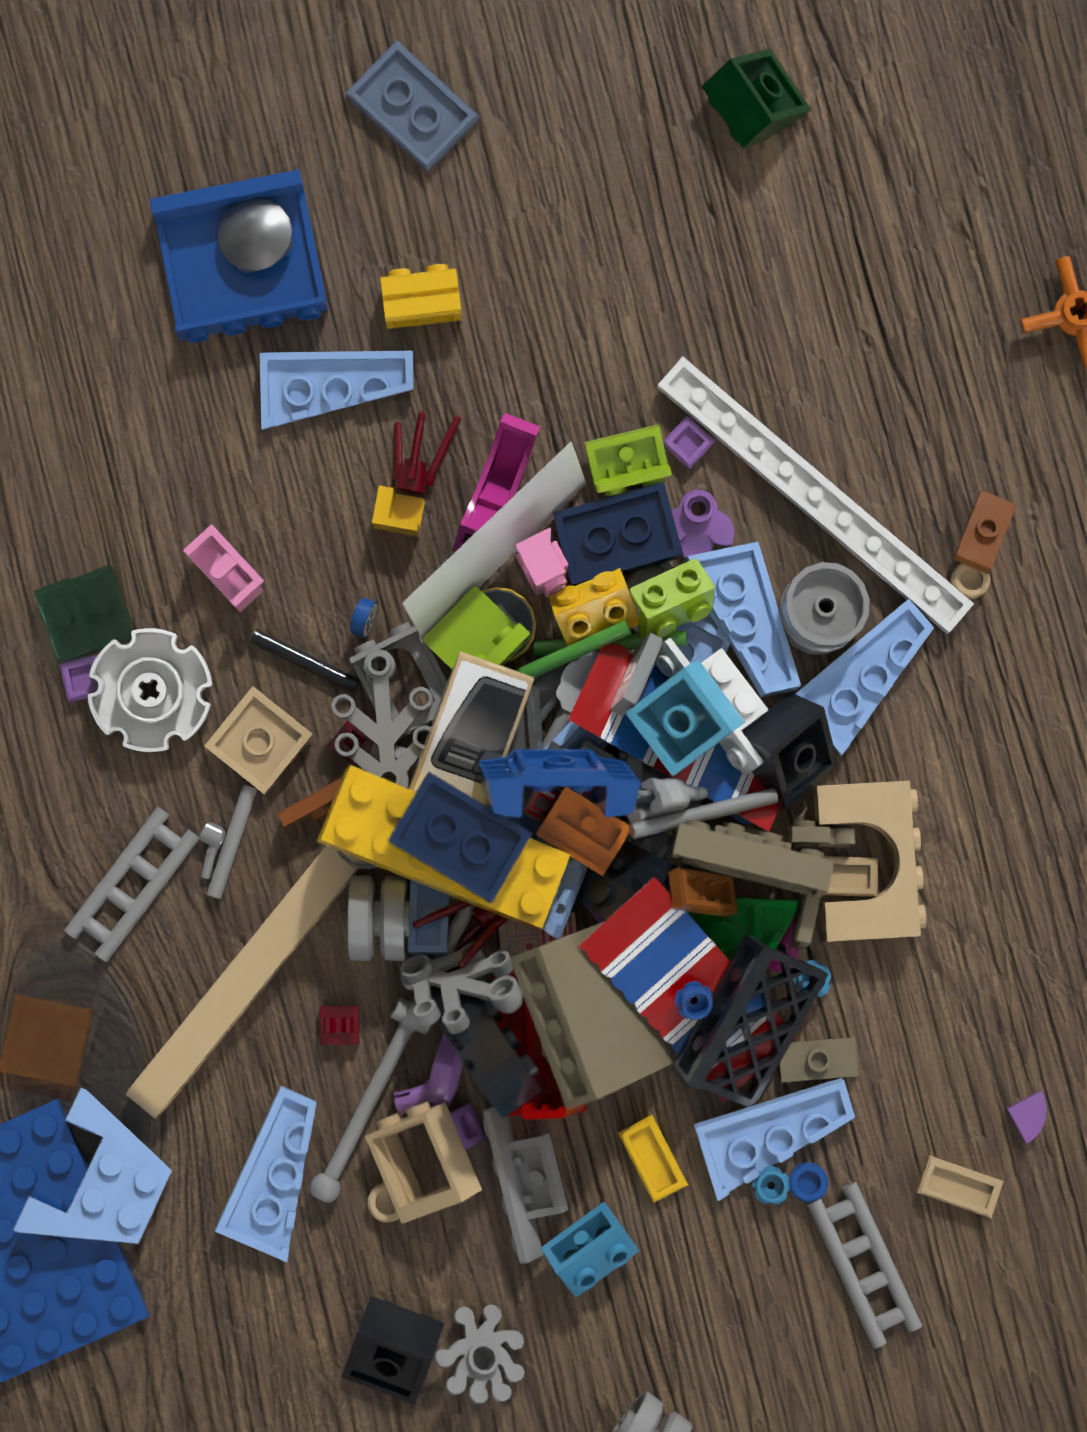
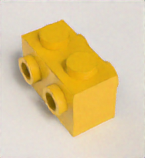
[548,569,639,646]

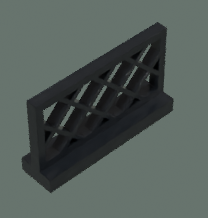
[671,933,829,1107]

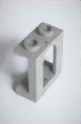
[349,622,447,742]

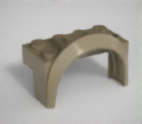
[664,820,834,950]

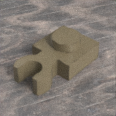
[783,820,855,848]

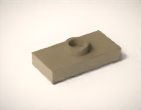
[779,1037,859,1083]

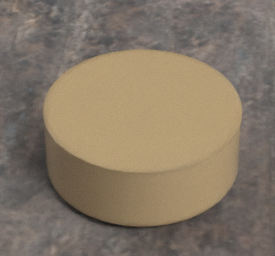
[950,563,990,600]
[368,1182,399,1222]

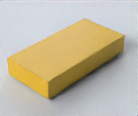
[618,1114,688,1203]

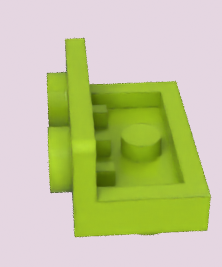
[584,424,672,496]
[630,559,716,639]

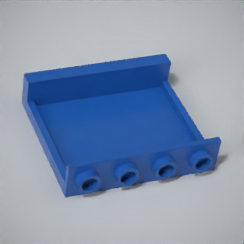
[149,169,329,343]

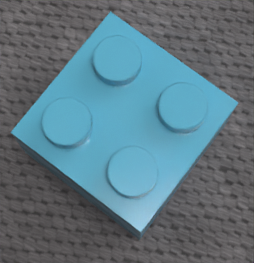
[626,659,746,776]

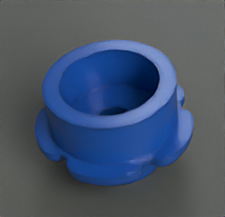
[675,981,713,1020]

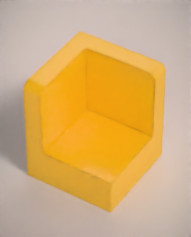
[372,485,425,537]

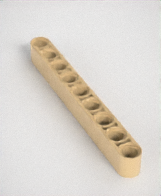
[126,846,366,1119]

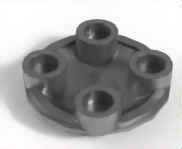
[217,198,293,273]

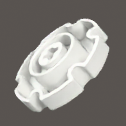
[88,628,213,752]

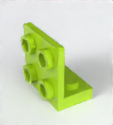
[423,586,530,670]

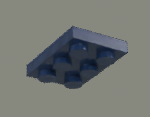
[553,482,684,586]
[386,772,532,903]

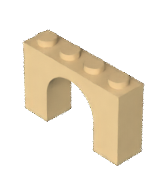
[813,781,926,942]

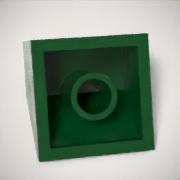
[701,48,811,148]

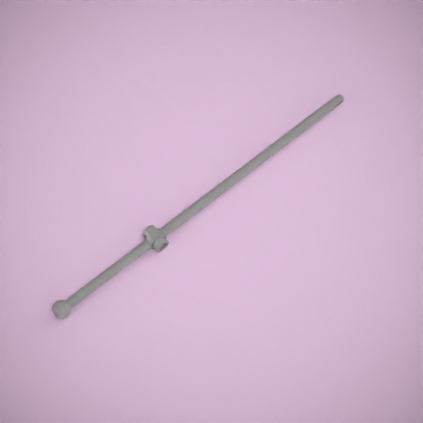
[310,706,571,1203]

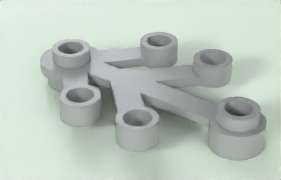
[332,650,433,788]
[400,943,523,1034]

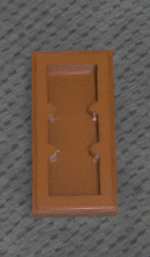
[953,490,1016,574]
[278,777,342,829]
[668,868,737,917]

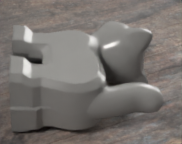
[627,778,708,824]

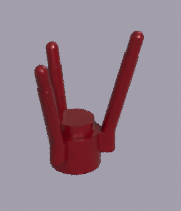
[392,411,461,494]
[412,900,508,968]

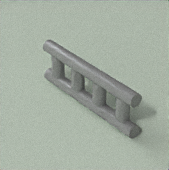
[64,806,199,962]
[807,1182,923,1349]

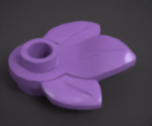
[672,490,734,558]

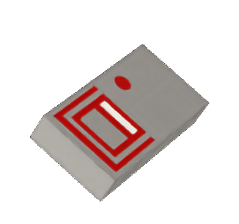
[610,633,663,716]

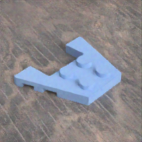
[13,1088,172,1244]

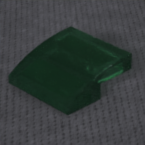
[34,565,135,663]

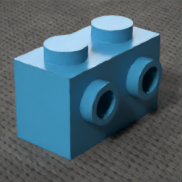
[541,1202,640,1297]

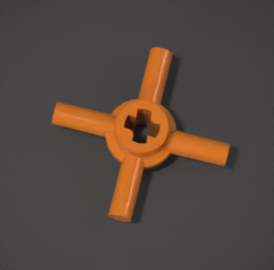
[1020,256,1087,370]

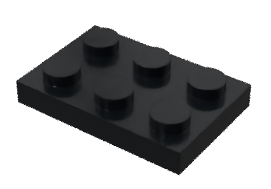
[575,840,678,919]

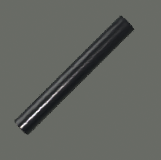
[250,629,360,693]

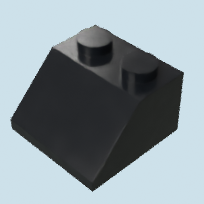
[742,692,839,810]
[341,1296,445,1405]

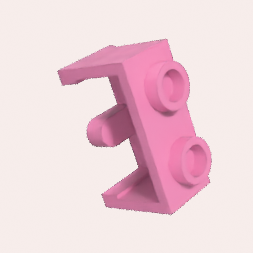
[183,524,264,612]
[515,528,568,598]

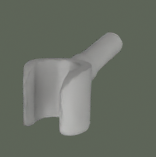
[199,822,226,879]

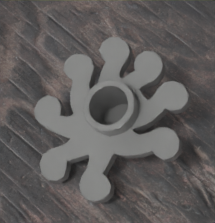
[433,1304,524,1404]

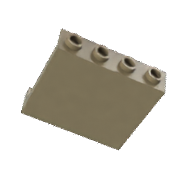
[509,922,676,1110]

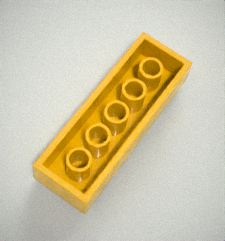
[316,765,570,929]

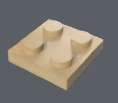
[204,686,314,795]

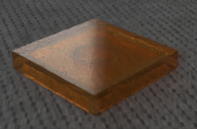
[0,994,94,1086]

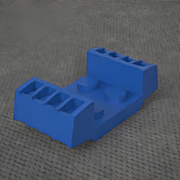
[478,749,641,817]

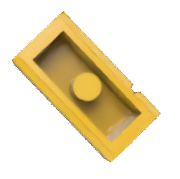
[380,264,462,329]

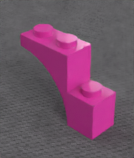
[452,413,540,553]

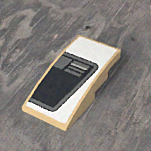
[408,651,534,806]

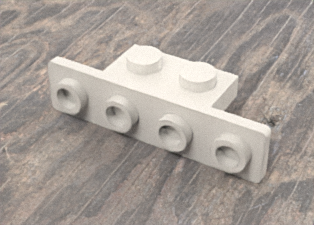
[656,638,768,776]

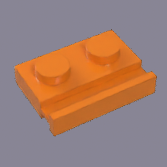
[536,786,630,876]

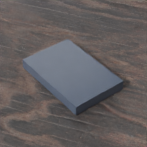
[345,40,479,173]

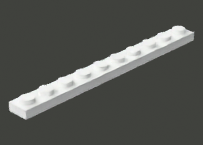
[657,356,974,634]

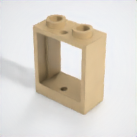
[365,1101,482,1224]

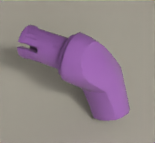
[394,1034,463,1116]

